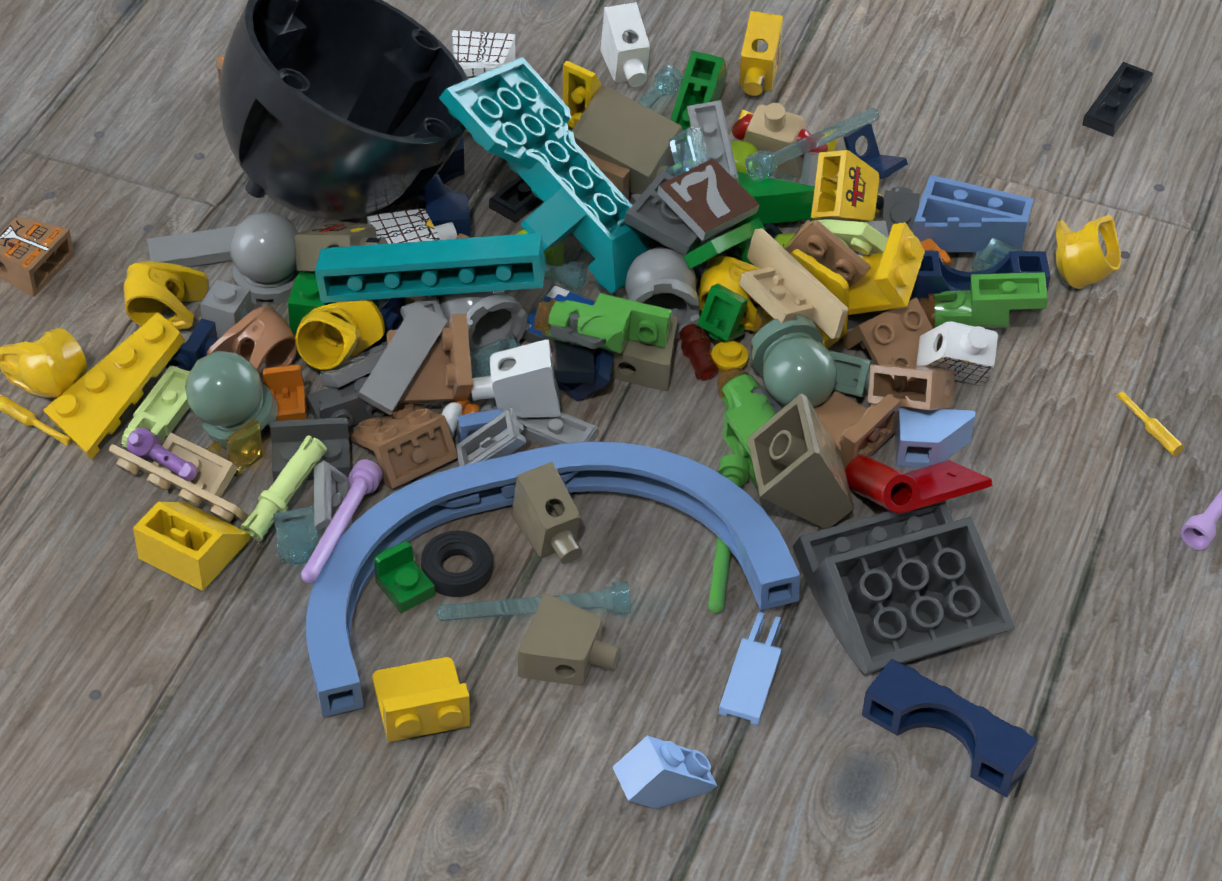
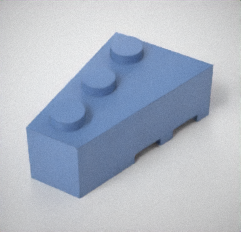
[913,175,1034,253]

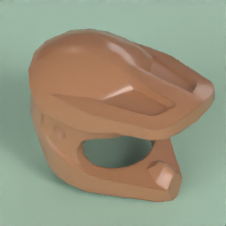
[207,306,297,384]

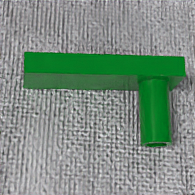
[683,218,765,269]

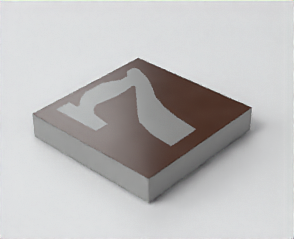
[657,158,760,241]

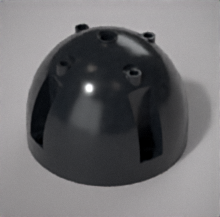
[219,0,468,223]

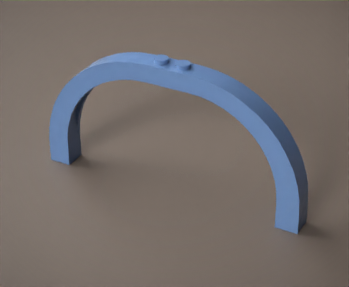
[306,442,800,718]

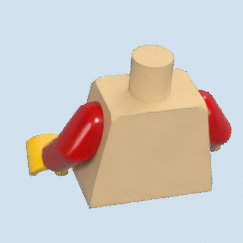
[732,103,838,178]

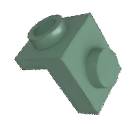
[829,350,874,397]

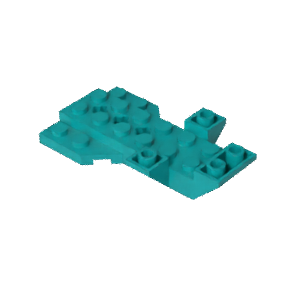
[439,57,649,295]

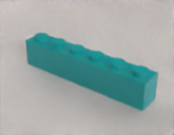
[315,233,546,303]

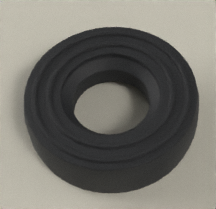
[421,530,493,597]

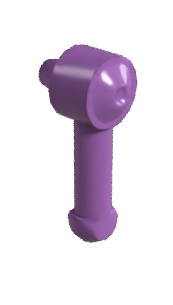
[127,428,197,481]

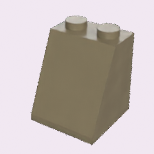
[571,85,688,195]
[747,394,854,529]

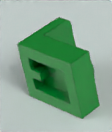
[697,283,749,342]
[374,541,435,613]

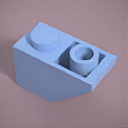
[895,407,976,468]
[613,735,717,809]

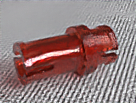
[679,324,719,381]

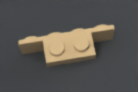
[739,228,848,339]
[108,432,249,523]

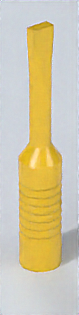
[1116,392,1184,456]
[0,395,70,446]

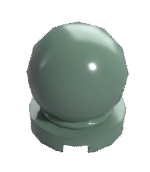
[749,315,837,408]
[185,351,278,449]

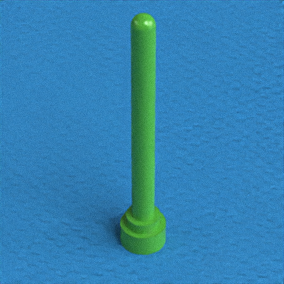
[708,454,750,614]

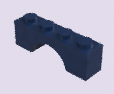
[418,137,470,237]
[909,251,1051,307]
[862,659,1038,798]

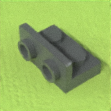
[306,375,388,428]
[270,417,351,482]

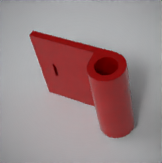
[845,456,993,513]

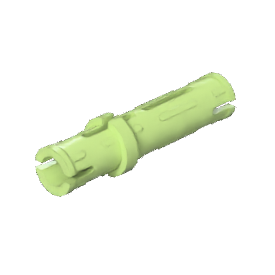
[240,436,327,542]

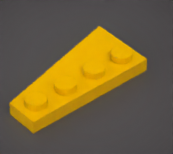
[43,313,185,460]

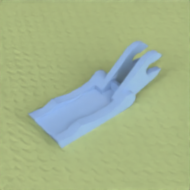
[718,612,783,726]

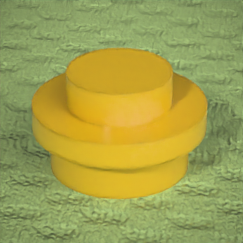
[711,341,748,375]

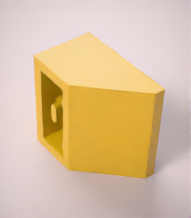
[133,502,251,591]

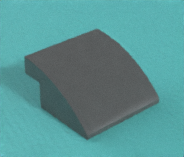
[792,500,1016,674]

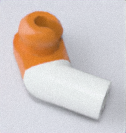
[441,400,481,438]

